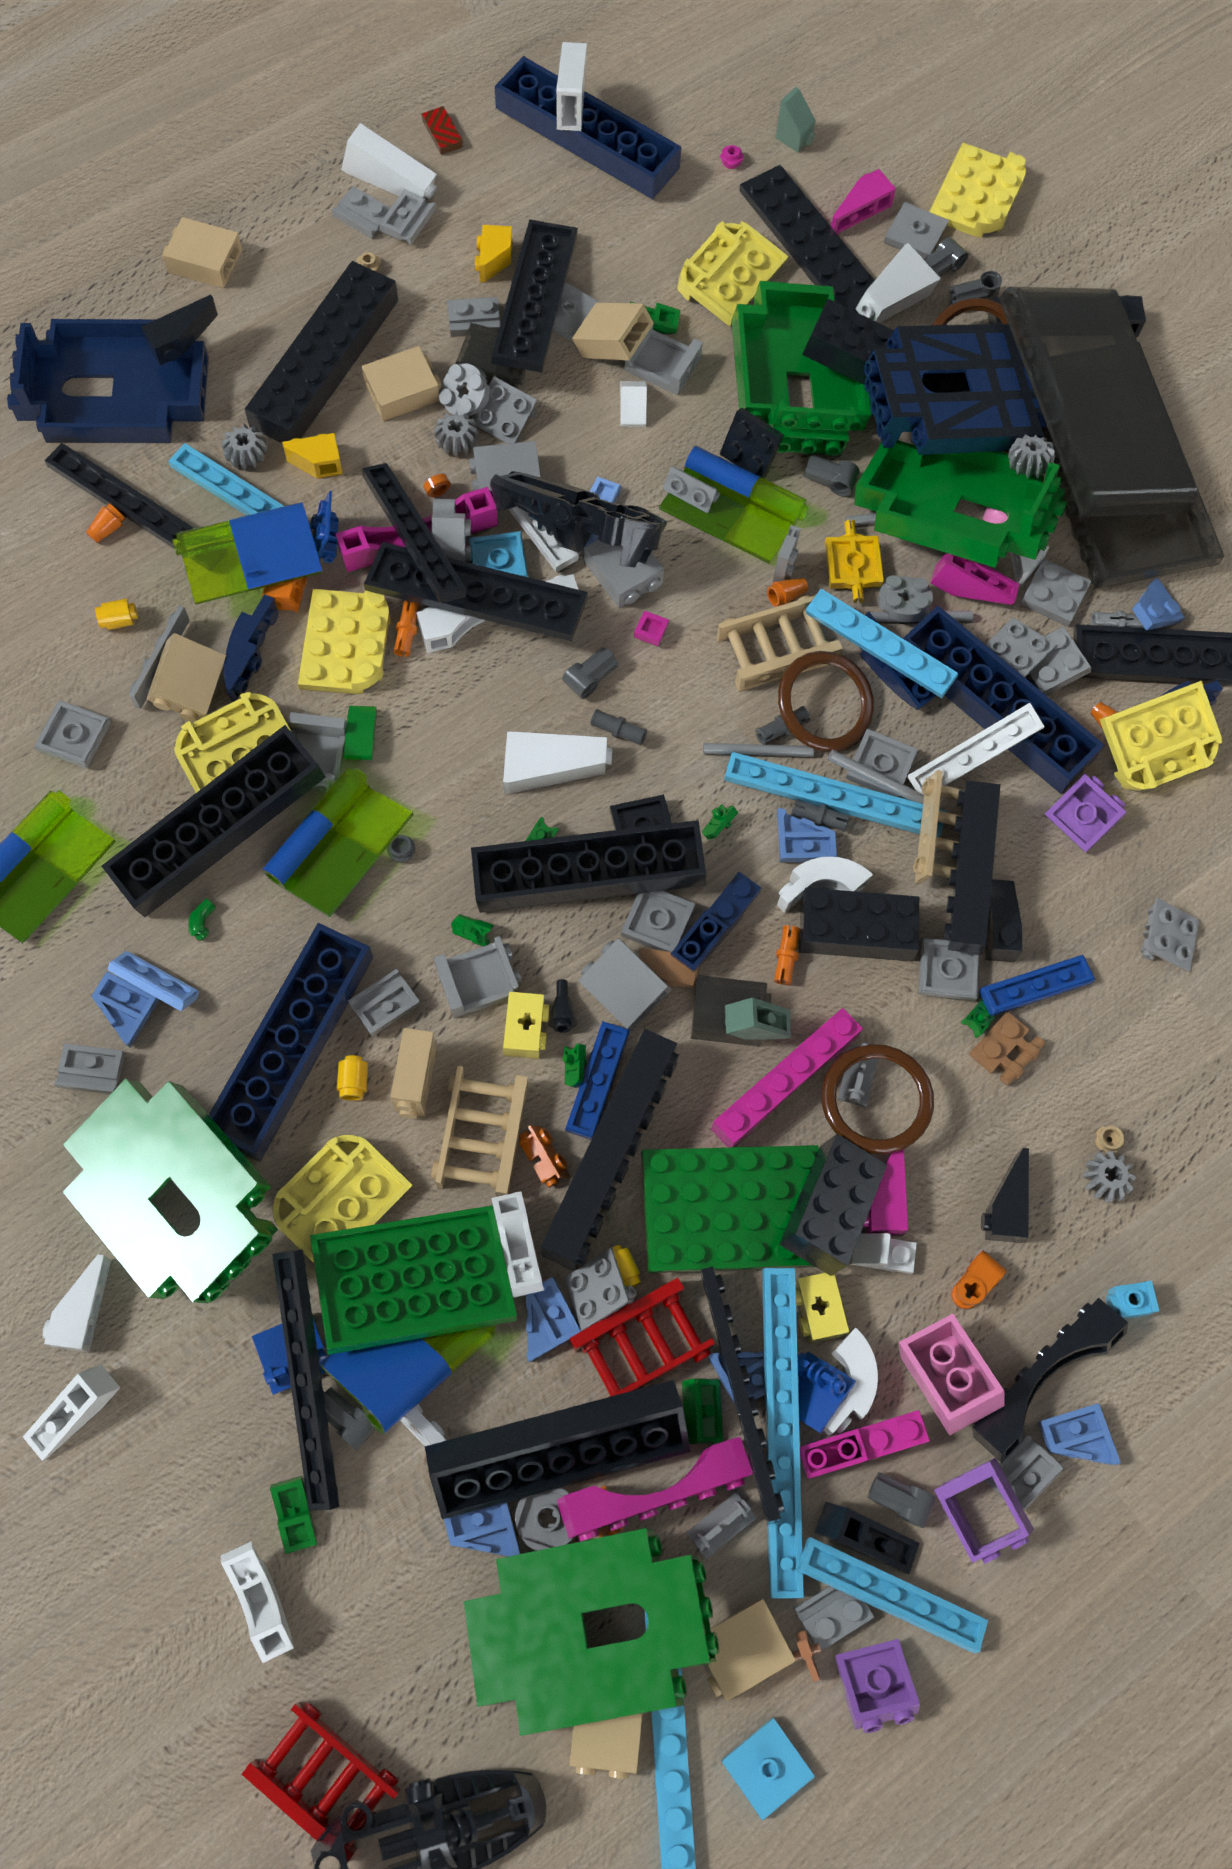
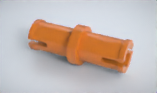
[393,601,420,657]
[774,925,801,985]

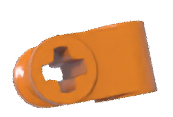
[951,1250,1007,1310]

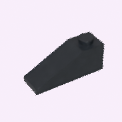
[141,294,218,366]
[986,879,1022,962]
[981,1148,1029,1243]
[815,1502,920,1574]

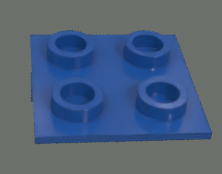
[310,491,339,563]
[252,1319,328,1395]
[797,1352,856,1434]

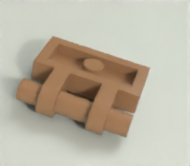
[968,1011,1045,1085]

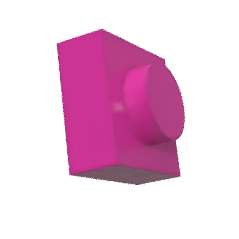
[634,610,669,647]

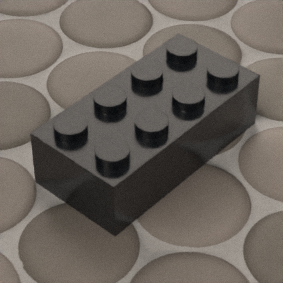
[799,887,920,962]
[779,1134,887,1276]

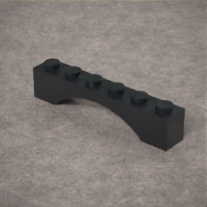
[972,1298,1128,1463]

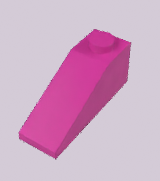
[831,169,896,234]
[930,553,1020,605]
[863,1149,908,1236]

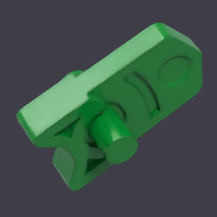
[702,804,738,840]
[525,817,559,841]
[451,914,494,947]
[961,1000,997,1038]
[562,1043,587,1088]

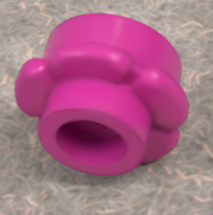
[720,145,744,169]

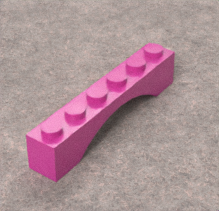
[335,487,498,573]
[711,1008,863,1147]
[557,1436,753,1542]

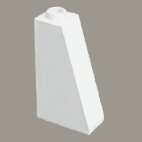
[557,42,587,131]
[341,123,437,200]
[856,243,941,323]
[503,731,612,794]

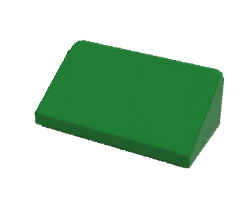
[682,1378,723,1445]

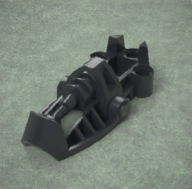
[490,471,667,568]
[311,1769,546,1869]

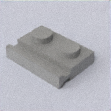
[332,186,390,239]
[379,190,436,245]
[447,297,500,337]
[772,525,801,583]
[348,969,421,1037]
[54,1043,125,1094]
[985,1435,1064,1511]
[793,1586,874,1651]

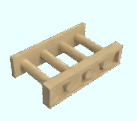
[716,595,843,692]
[913,770,961,884]
[431,1066,529,1197]

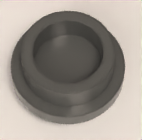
[387,835,415,863]

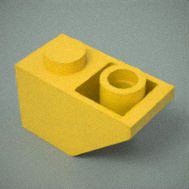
[475,225,513,282]
[282,433,343,479]

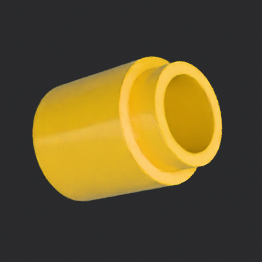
[95,598,138,630]
[337,1055,368,1101]
[612,1245,641,1288]

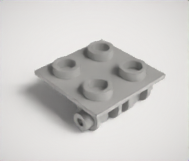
[472,377,538,444]
[985,617,1056,677]
[1140,898,1199,972]
[564,1247,637,1331]

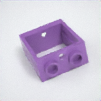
[934,1457,1034,1564]

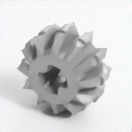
[434,411,478,457]
[222,423,268,470]
[1008,435,1055,478]
[1083,1151,1137,1203]

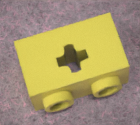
[503,992,550,1059]
[795,1273,849,1344]

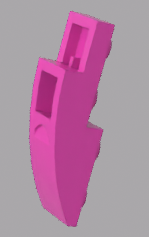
[800,1410,930,1479]

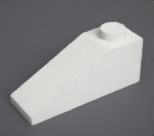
[43,1254,111,1353]
[23,1364,120,1461]

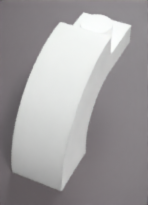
[777,857,873,913]
[492,1191,544,1298]
[823,1328,878,1435]
[221,1541,294,1663]

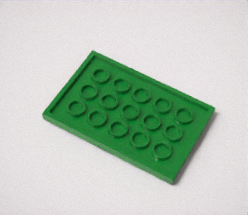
[641,1145,819,1273]
[310,1205,517,1355]

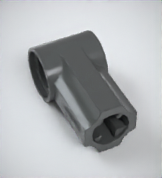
[923,237,969,276]
[949,271,1002,304]
[804,455,860,496]
[562,647,618,699]
[324,1387,375,1451]
[867,1472,936,1528]

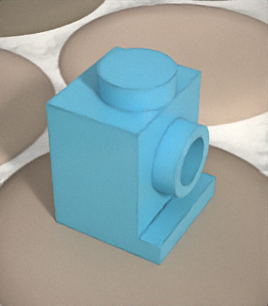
[1106,1280,1159,1319]

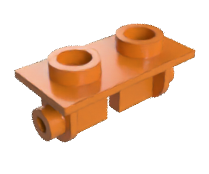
[519,1125,570,1188]

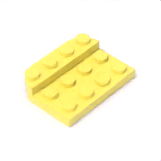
[929,143,1026,238]
[677,221,789,327]
[298,589,391,694]
[1100,681,1222,791]
[174,692,291,793]
[273,1135,412,1263]

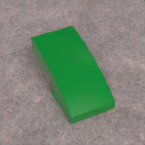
[630,301,681,334]
[344,706,377,760]
[270,1476,317,1554]

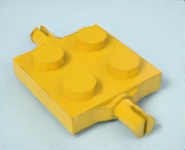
[824,520,884,604]

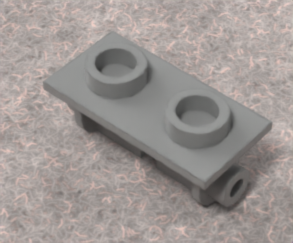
[663,466,720,513]
[838,1043,878,1107]
[686,1492,756,1560]

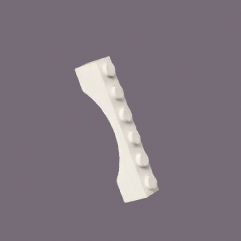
[417,574,578,653]

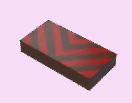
[421,106,463,155]

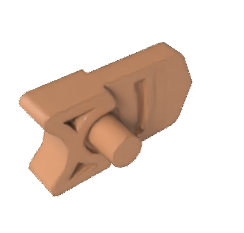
[792,1630,822,1682]

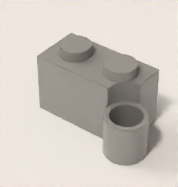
[432,499,472,562]

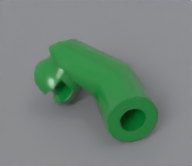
[188,898,216,941]

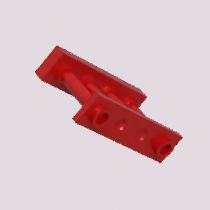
[569,1278,715,1397]
[241,1701,401,1863]

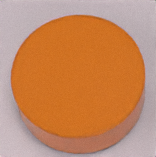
[423,474,451,497]

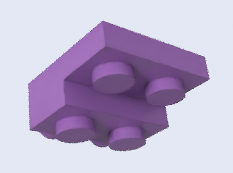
[1045,774,1126,853]
[835,1639,920,1733]

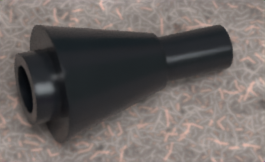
[548,979,577,1033]

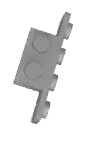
[130,606,190,709]

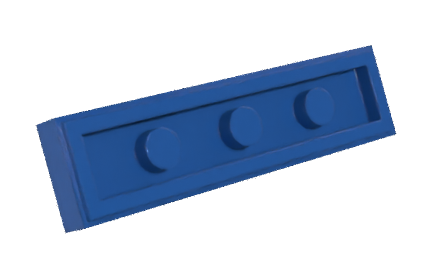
[979,955,1096,1017]
[565,1021,630,1140]

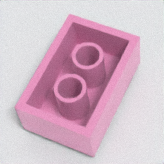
[899,1314,1004,1436]

